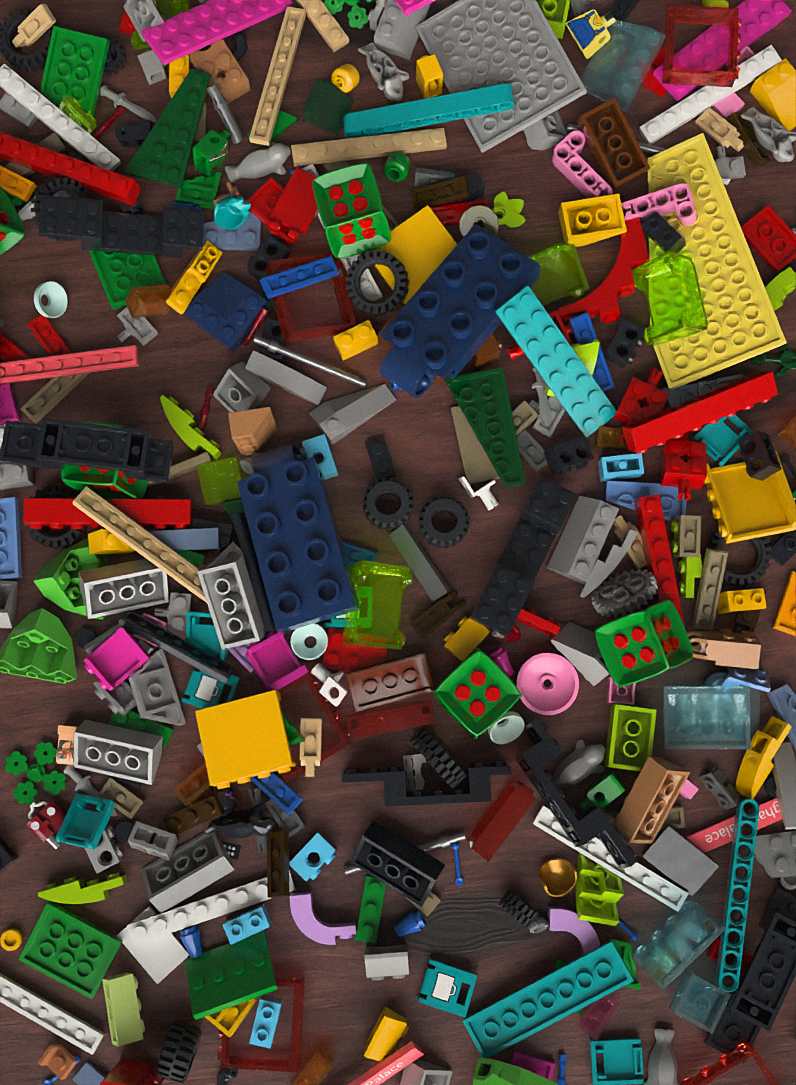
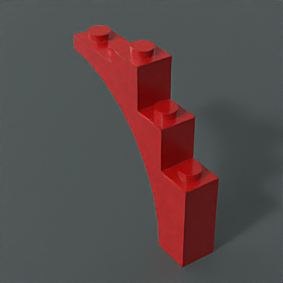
[558,217,649,324]

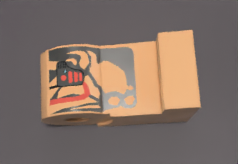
[56,725,78,765]

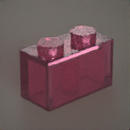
[577,994,621,1041]

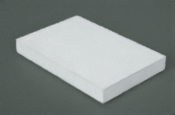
[117,906,190,984]

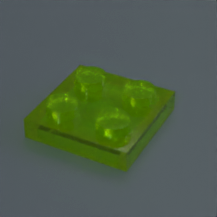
[59,95,98,135]
[197,457,242,506]

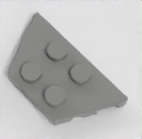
[128,649,186,726]
[754,831,796,878]

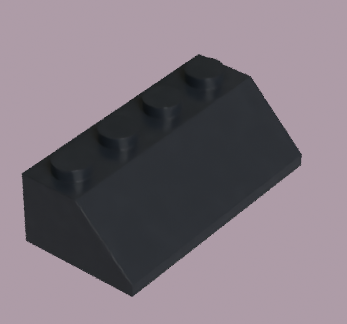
[350,821,445,907]

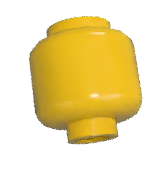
[331,64,360,93]

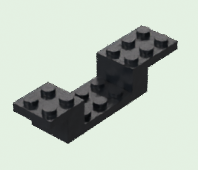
[39,195,204,258]
[0,418,174,483]
[470,476,577,637]
[515,718,637,869]
[342,761,511,807]
[703,888,796,1064]

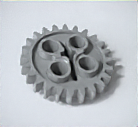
[591,569,658,618]

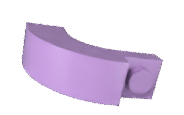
[290,892,357,945]
[548,906,600,956]

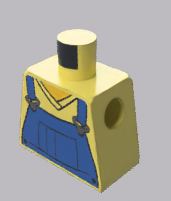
[566,9,616,59]

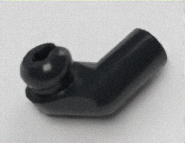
[232,33,248,62]
[217,1064,238,1085]

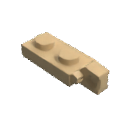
[12,4,56,48]
[695,107,744,152]
[613,515,647,570]
[300,718,322,777]

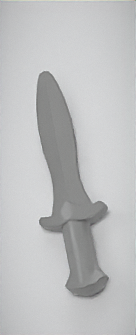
[100,85,157,122]
[531,368,550,426]
[63,765,117,817]

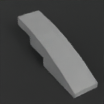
[245,350,327,406]
[580,529,638,598]
[772,742,796,829]

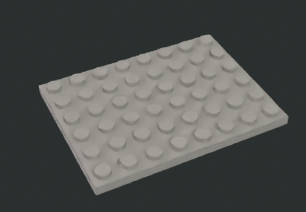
[415,0,587,153]

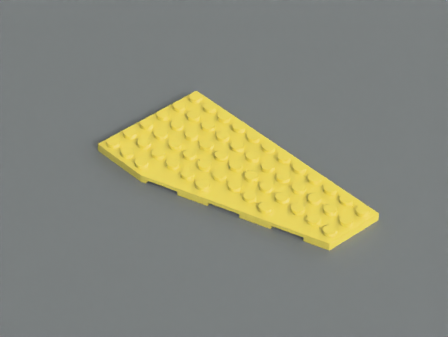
[648,133,787,390]

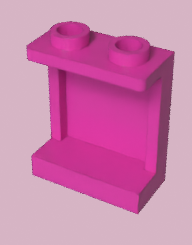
[83,627,151,691]
[245,631,309,692]

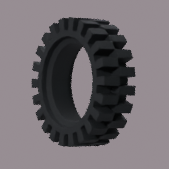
[0,8,54,72]
[31,178,93,241]
[345,250,409,315]
[23,485,88,549]
[705,530,772,586]
[409,728,466,789]

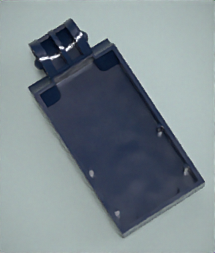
[380,224,540,398]
[237,442,360,633]

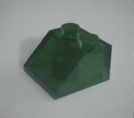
[302,77,353,136]

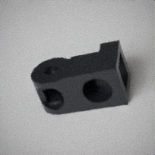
[115,120,153,147]

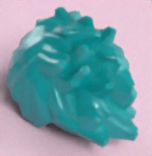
[214,195,251,230]

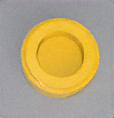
[0,928,23,951]

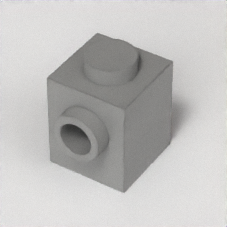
[137,50,167,85]

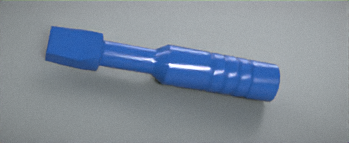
[557,1054,566,1085]

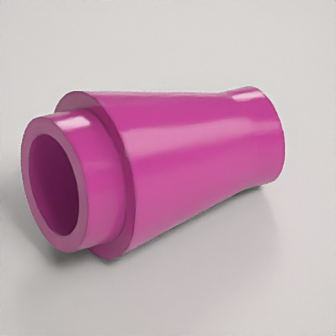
[488,647,514,677]

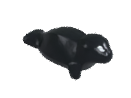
[204,803,275,839]

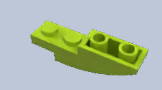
[765,267,796,311]
[160,395,221,460]
[671,516,702,598]
[38,872,128,904]

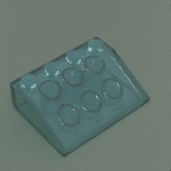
[580,20,666,112]
[662,686,751,749]
[633,900,726,990]

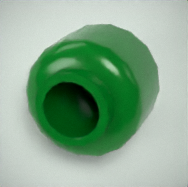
[383,152,411,182]

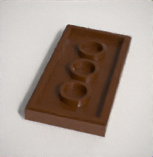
[345,651,435,712]

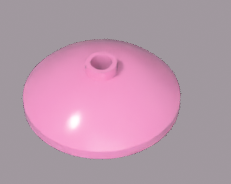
[517,653,579,715]

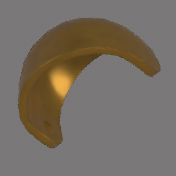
[538,858,577,897]

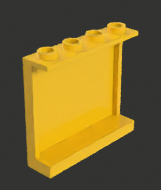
[364,205,457,306]
[704,450,796,544]
[195,690,296,789]

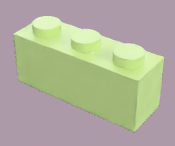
[102,972,145,1047]

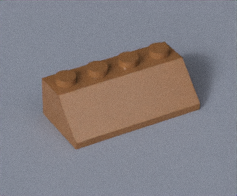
[228,407,278,457]
[613,756,690,843]

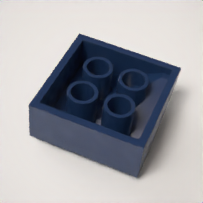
[184,272,270,353]

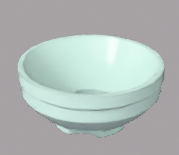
[34,281,68,318]
[290,623,328,660]
[488,711,525,744]

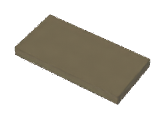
[450,406,500,485]

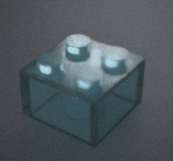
[668,969,731,1034]

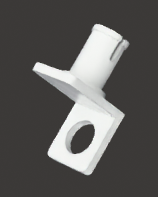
[458,476,499,511]
[311,663,347,706]

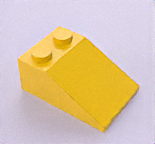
[750,58,796,131]
[558,194,627,249]

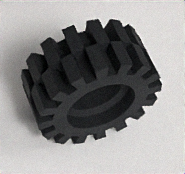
[499,890,539,928]

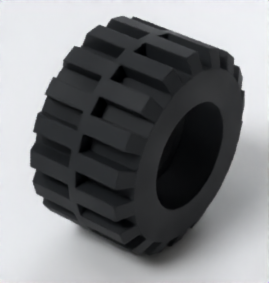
[363,477,413,531]
[418,495,470,549]
[156,1021,201,1084]

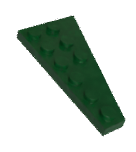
[124,69,211,189]
[444,367,526,489]

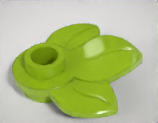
[492,192,525,227]

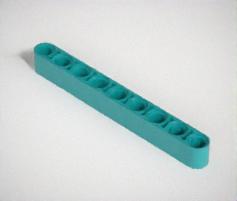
[343,84,514,139]
[715,799,759,992]

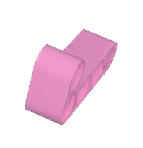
[552,131,613,198]
[621,183,697,226]

